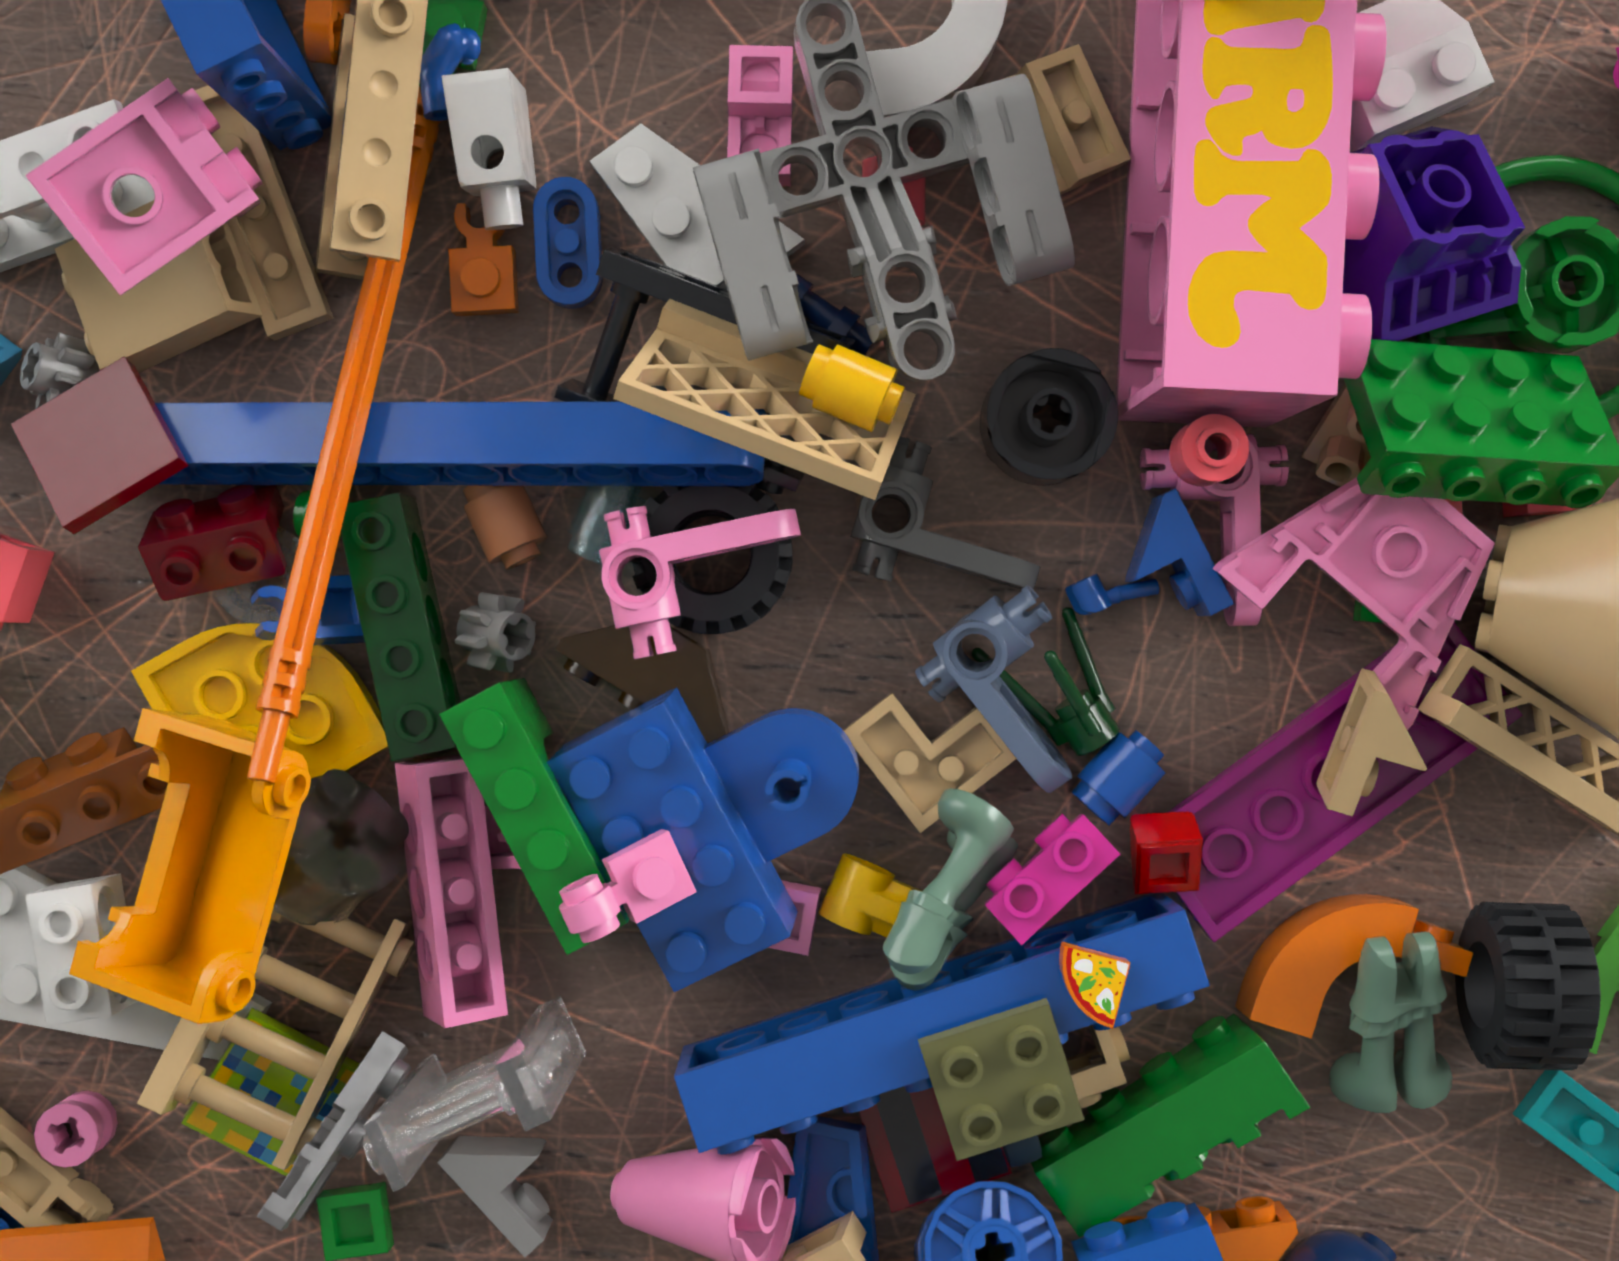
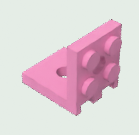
[25,78,263,295]

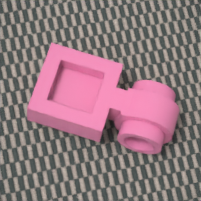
[559,829,697,943]

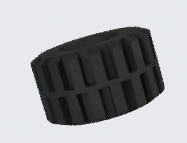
[629,484,793,634]
[1455,902,1601,1071]

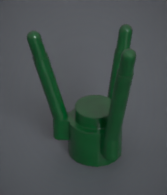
[972,607,1120,756]

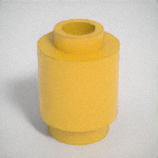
[799,344,905,432]

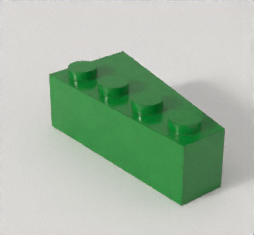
[1031,1013,1311,1238]

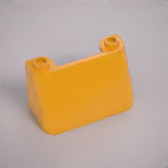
[69,708,311,1024]

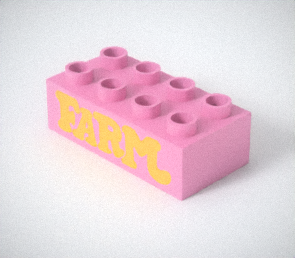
[1116,0,1386,428]

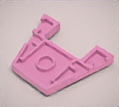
[1212,477,1495,730]

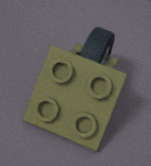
[918,998,1084,1167]

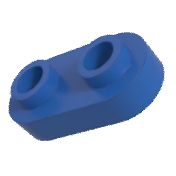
[533,177,603,309]

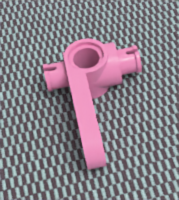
[1140,434,1289,626]
[599,506,801,659]

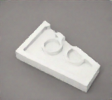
[590,124,805,290]

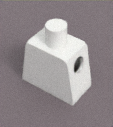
[442,68,536,230]

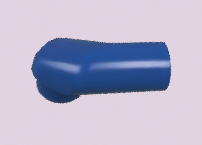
[419,23,481,121]

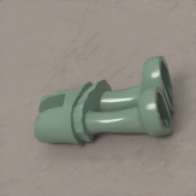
[883,788,1018,991]
[1329,932,1453,1113]

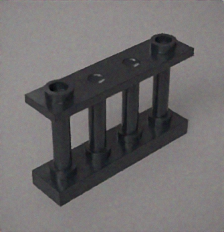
[554,247,855,494]

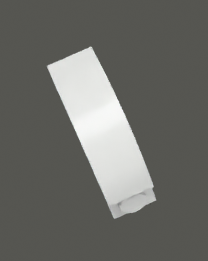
[866,0,1008,118]

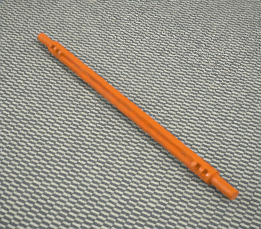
[246,86,441,785]

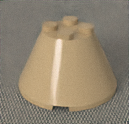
[1475,498,1619,739]

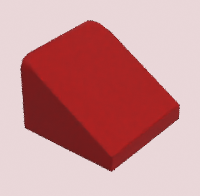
[1130,811,1203,894]

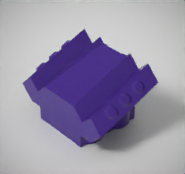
[1343,126,1525,341]

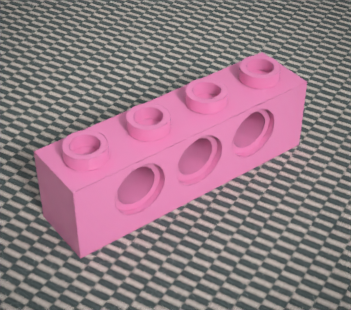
[395,755,508,1028]

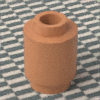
[463,486,547,570]

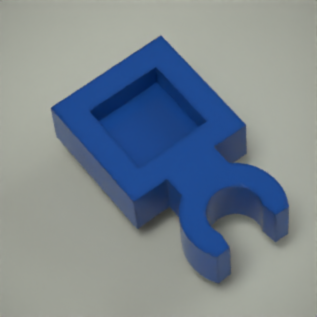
[250,575,365,645]

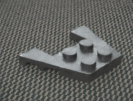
[257,1031,412,1231]

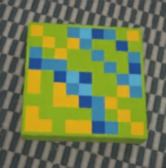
[181,1007,360,1176]

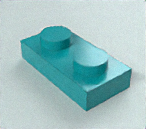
[1512,1070,1619,1193]

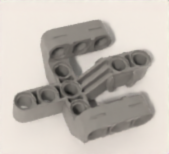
[693,0,1075,382]

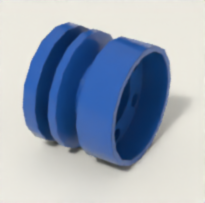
[914,1181,1063,1261]

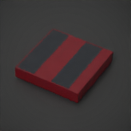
[858,1086,1012,1213]

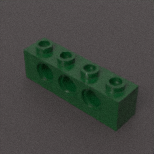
[341,492,461,761]

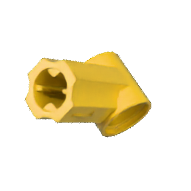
[818,853,922,937]

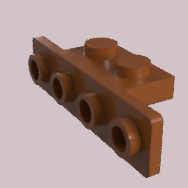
[0,727,168,874]

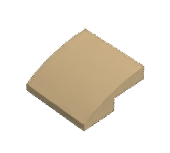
[1004,44,1131,195]

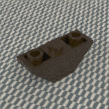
[555,625,729,744]

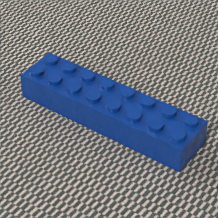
[674,893,1210,1155]

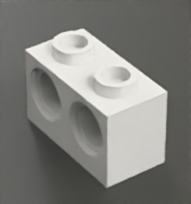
[25,873,138,1026]

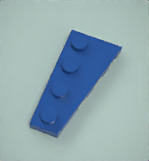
[787,1115,879,1261]

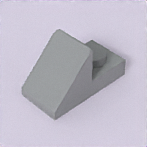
[437,1136,553,1258]

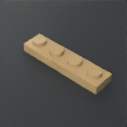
[195,85,334,340]

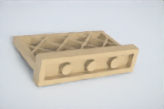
[613,299,916,500]

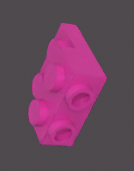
[984,813,1120,945]

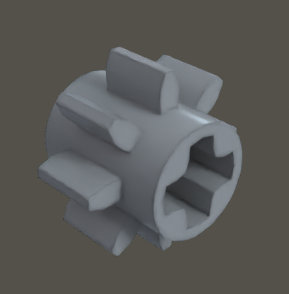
[20,332,100,409]
[455,592,536,673]

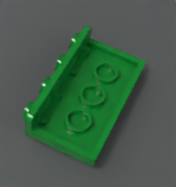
[1344,339,1619,508]

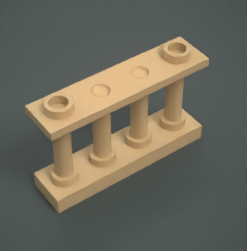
[315,0,428,280]
[137,867,415,1170]

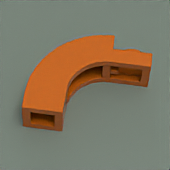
[1235,894,1473,1039]

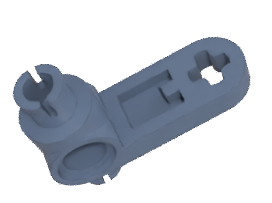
[915,585,1072,794]

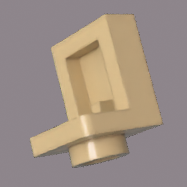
[1066,1025,1130,1109]

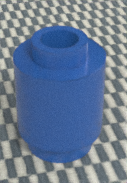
[1071,730,1166,826]

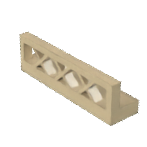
[1418,644,1619,836]

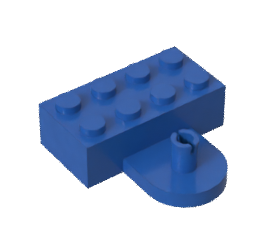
[547,687,859,992]

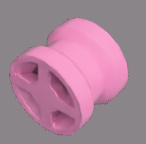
[34,1091,118,1168]

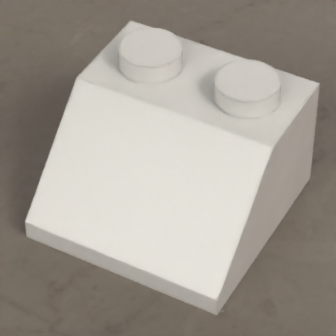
[1350,0,1494,152]

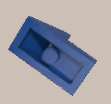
[1125,488,1234,616]

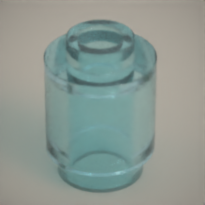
[567,486,648,565]

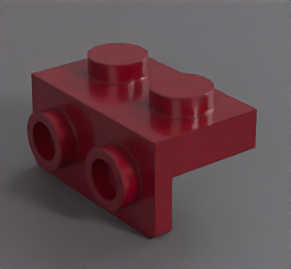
[138,485,287,601]

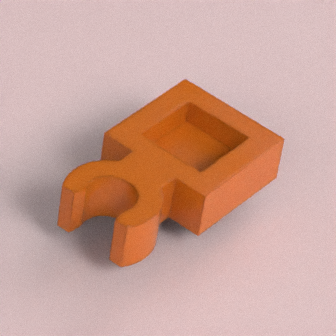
[448,203,519,316]

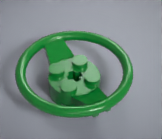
[1416,155,1619,420]

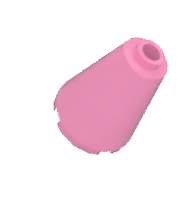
[610,1137,796,1261]

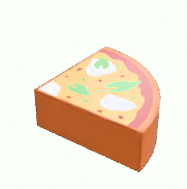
[1059,941,1130,1029]

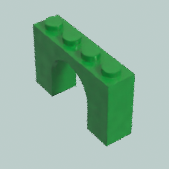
[439,678,629,955]

